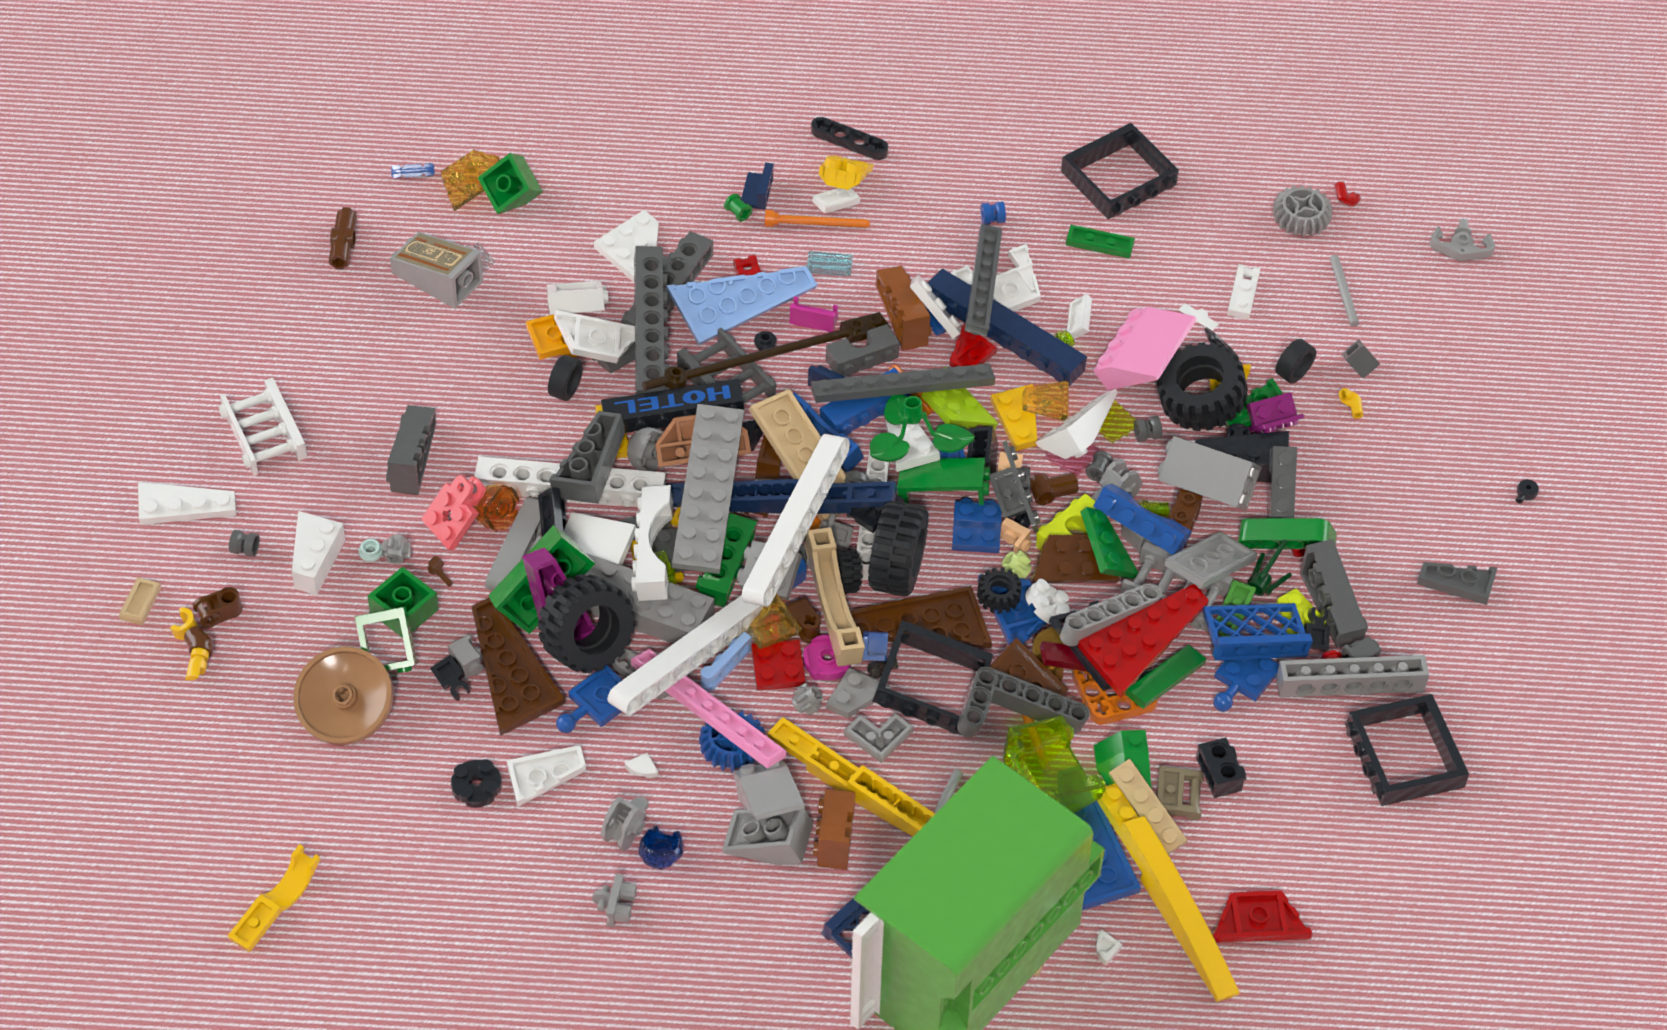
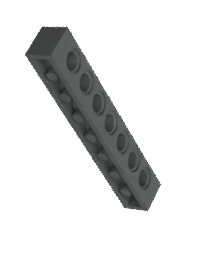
[634,246,669,395]

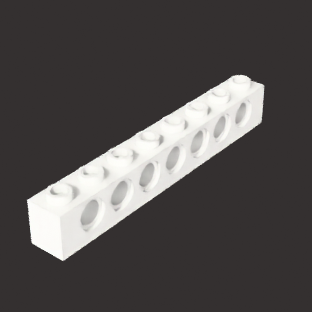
[474,456,666,507]

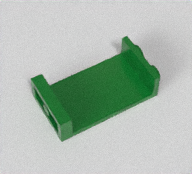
[897,458,990,505]

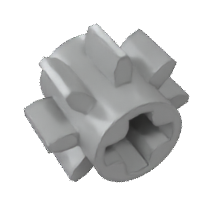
[381,535,412,564]
[792,683,823,716]

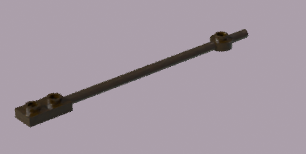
[642,312,890,391]

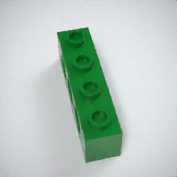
[696,513,757,607]

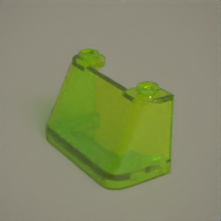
[1003,716,1106,813]

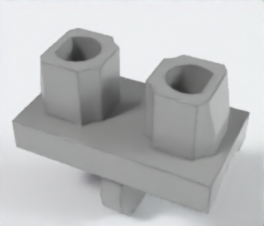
[592,873,637,927]

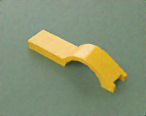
[228,844,321,953]

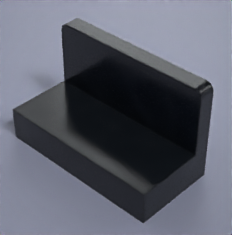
[538,487,567,537]

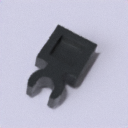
[1304,607,1330,652]
[430,655,471,701]

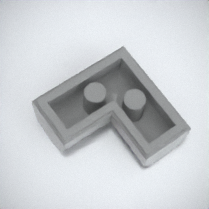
[844,713,914,763]

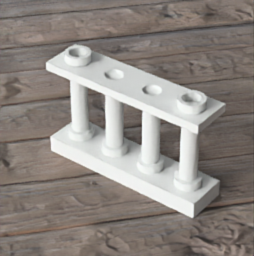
[218,378,307,476]

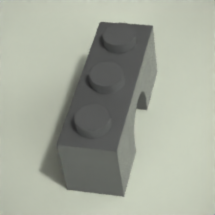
[825,324,900,376]
[1267,446,1297,518]

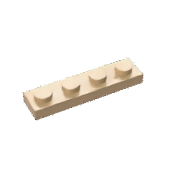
[1109,759,1187,855]

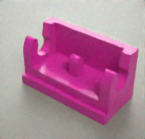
[789,296,839,332]

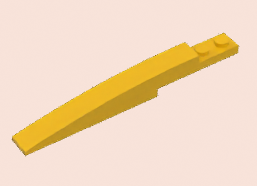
[767,717,935,837]
[1093,783,1240,1002]

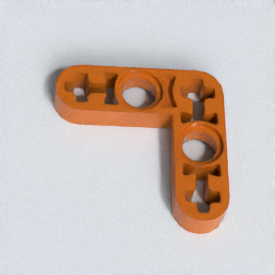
[1072,670,1158,725]

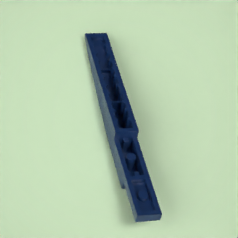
[666,479,897,514]

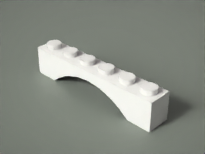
[631,485,673,601]

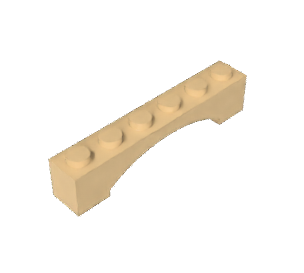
[805,527,865,666]

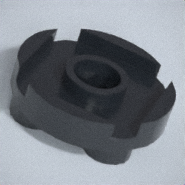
[451,759,502,808]

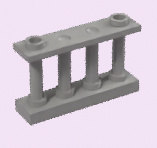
[1120,541,1233,632]

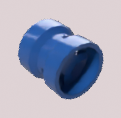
[980,201,1006,225]

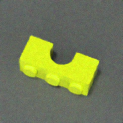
[1036,493,1096,551]

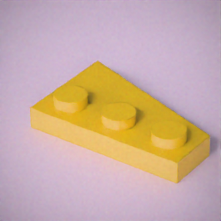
[990,384,1037,451]

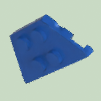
[978,574,1047,645]

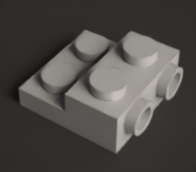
[737,541,802,600]

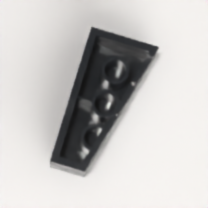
[1195,431,1289,483]

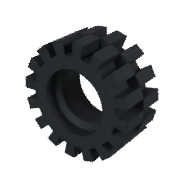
[836,550,863,594]
[977,567,1022,614]

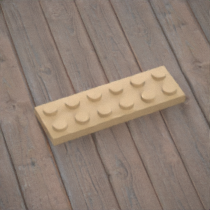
[749,389,846,521]

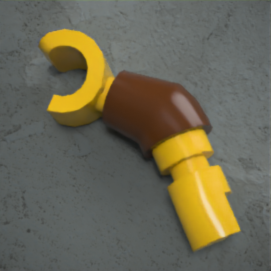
[170,607,213,681]

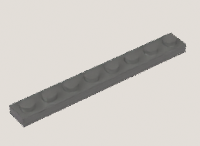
[964,224,1002,337]
[811,364,995,403]

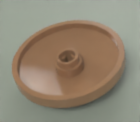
[293,646,393,745]

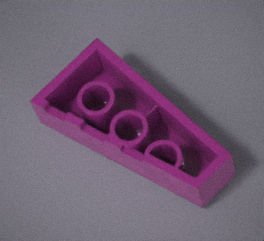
[522,547,595,641]

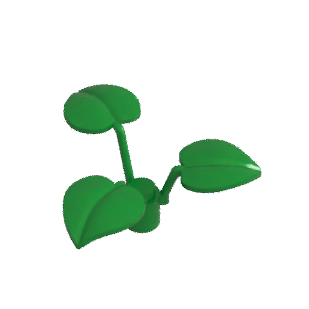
[870,394,975,462]

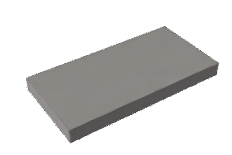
[1164,532,1258,589]

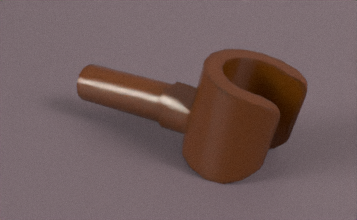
[428,556,453,587]

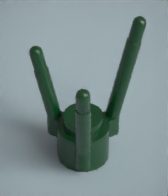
[1247,539,1292,596]

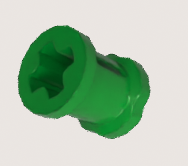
[724,194,753,222]

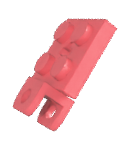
[421,475,486,550]

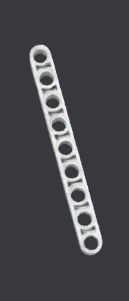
[742,434,850,607]
[608,595,771,715]

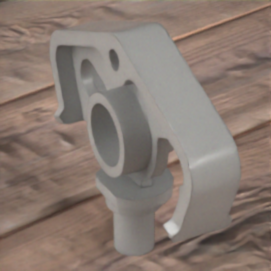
[1430,219,1495,261]

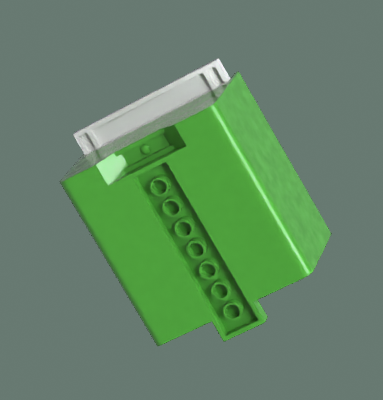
[850,756,1105,1030]

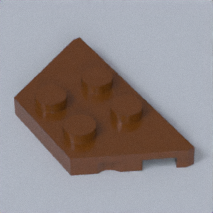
[1030,535,1120,584]

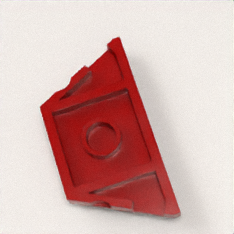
[1213,890,1312,943]

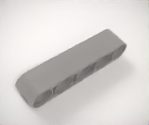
[485,497,541,591]
[1060,583,1162,646]

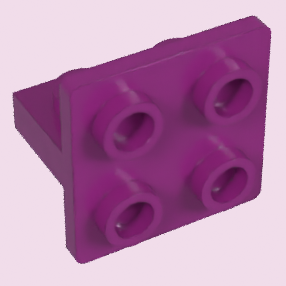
[1246,392,1305,434]

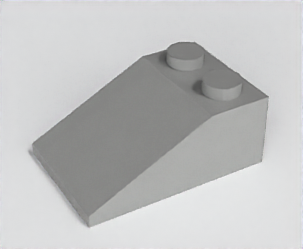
[733,760,805,821]
[722,809,813,865]

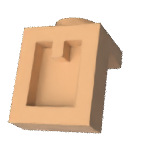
[1000,517,1032,554]

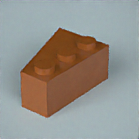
[813,789,856,870]

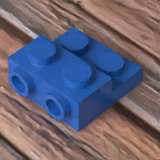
[952,498,1002,553]

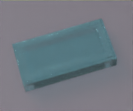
[807,251,853,276]

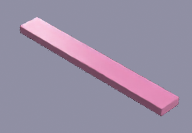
[631,648,786,769]

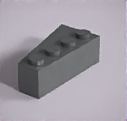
[386,405,437,495]
[549,411,625,504]
[1300,539,1368,648]

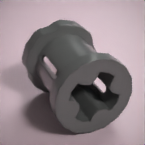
[1086,451,1114,482]

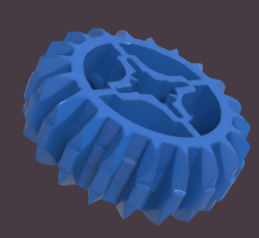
[699,708,765,773]

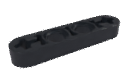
[811,117,888,160]

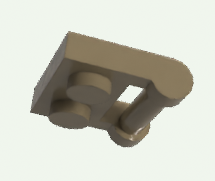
[1157,766,1204,820]

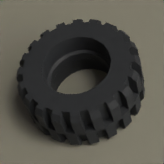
[1157,342,1248,431]
[868,501,929,597]
[538,574,636,673]

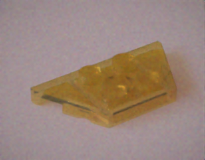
[441,150,500,211]

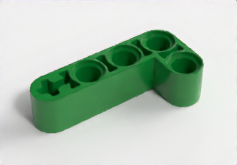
[1238,518,1337,549]

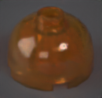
[473,483,519,532]

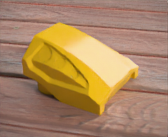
[818,155,874,190]

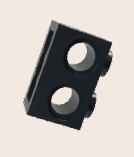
[1196,738,1246,798]

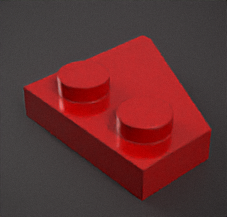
[949,324,997,367]

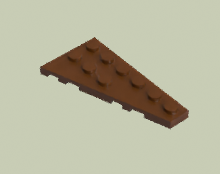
[850,586,992,648]
[472,598,565,736]

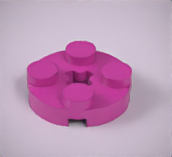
[803,635,851,680]

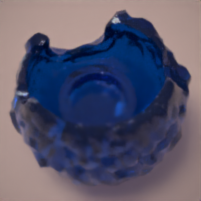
[638,826,684,870]

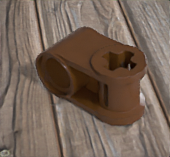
[193,587,243,628]
[781,597,821,644]

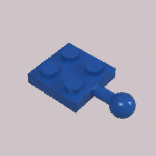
[1213,658,1279,712]
[556,665,622,733]

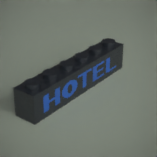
[601,379,745,433]

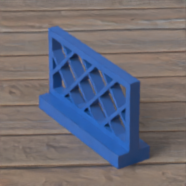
[1202,603,1313,661]

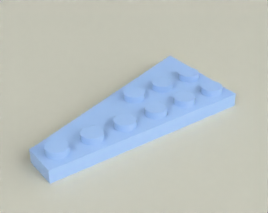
[666,266,817,346]

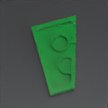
[1081,507,1138,579]

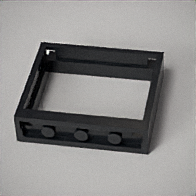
[1061,123,1179,219]
[872,620,994,736]
[1345,694,1469,806]

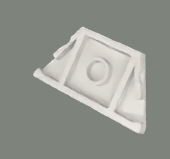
[554,310,635,363]

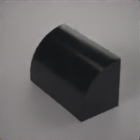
[967,427,999,474]

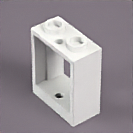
[547,280,608,315]

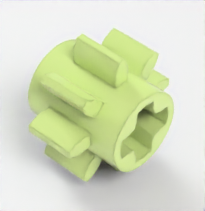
[1002,550,1032,579]

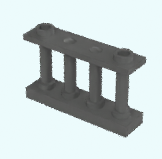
[677,328,777,403]

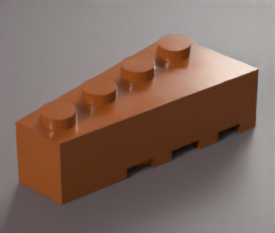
[876,265,931,351]

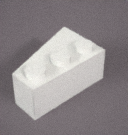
[292,511,345,595]

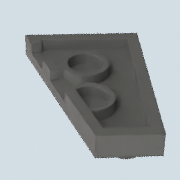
[1417,562,1497,605]

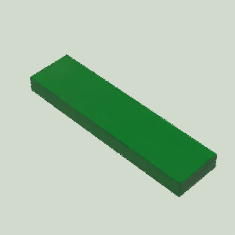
[1125,644,1207,709]

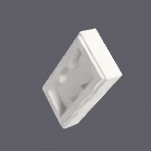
[812,188,861,214]
[1066,294,1092,341]

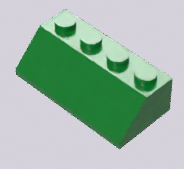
[488,525,595,634]

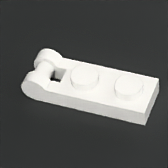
[1227,264,1260,320]

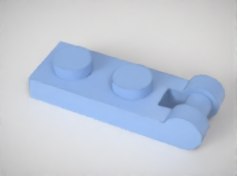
[701,632,752,692]

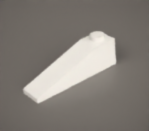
[1035,389,1118,459]

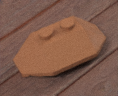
[655,415,751,467]

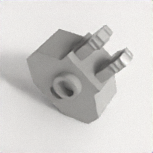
[1092,459,1143,501]
[600,797,649,852]

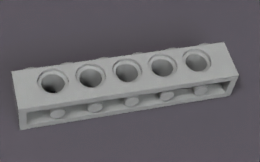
[1276,655,1429,698]

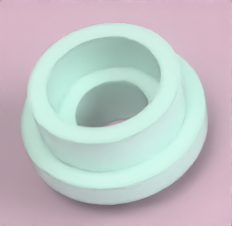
[359,539,383,562]

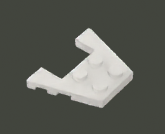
[951,244,1041,311]

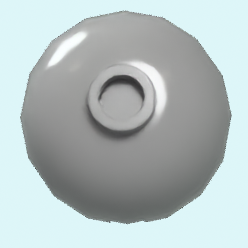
[627,427,665,472]

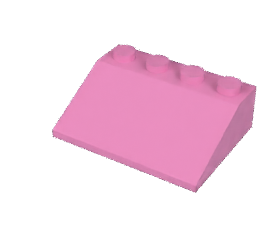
[1093,307,1197,391]

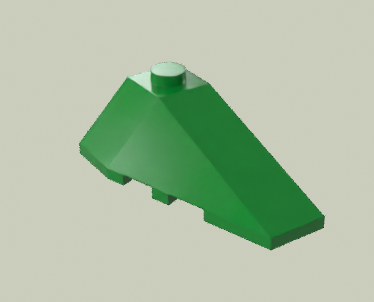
[1093,730,1152,789]

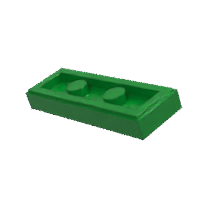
[1066,225,1135,259]

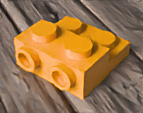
[526,315,578,360]

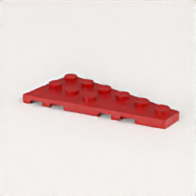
[1077,584,1209,698]

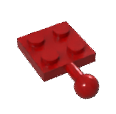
[751,614,806,691]

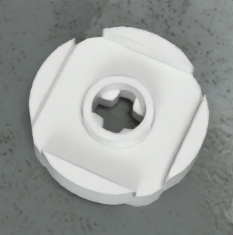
[1025,579,1070,624]

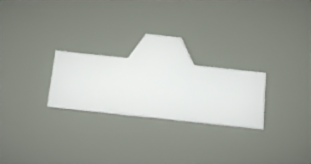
[1178,303,1219,331]

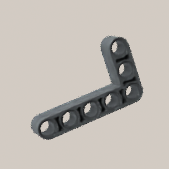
[957,667,1090,738]

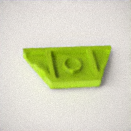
[921,367,998,430]

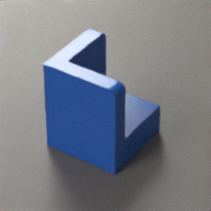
[862,631,888,661]

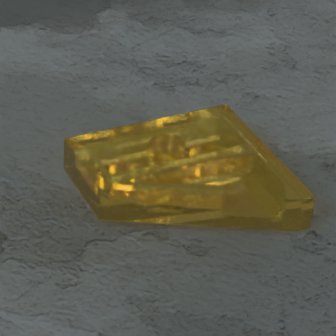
[1022,381,1069,421]

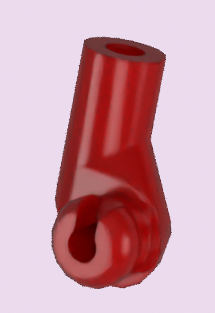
[1335,181,1361,207]

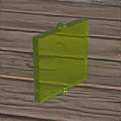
[1099,400,1135,444]

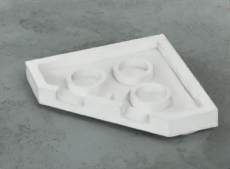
[594,210,659,282]

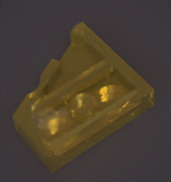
[747,594,802,649]

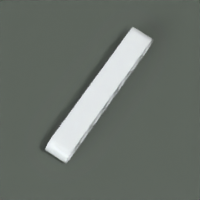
[856,449,890,580]

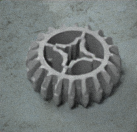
[1273,185,1333,238]

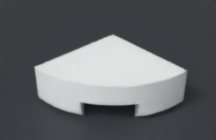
[625,753,658,778]
[1096,930,1122,966]

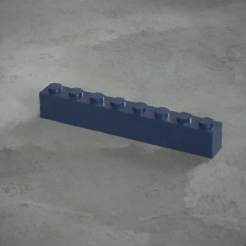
[927,268,1087,387]

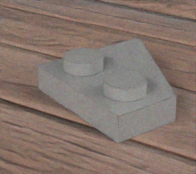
[826,668,891,718]

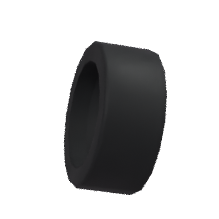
[1275,339,1317,383]
[548,355,583,401]

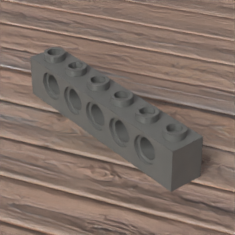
[621,231,713,326]

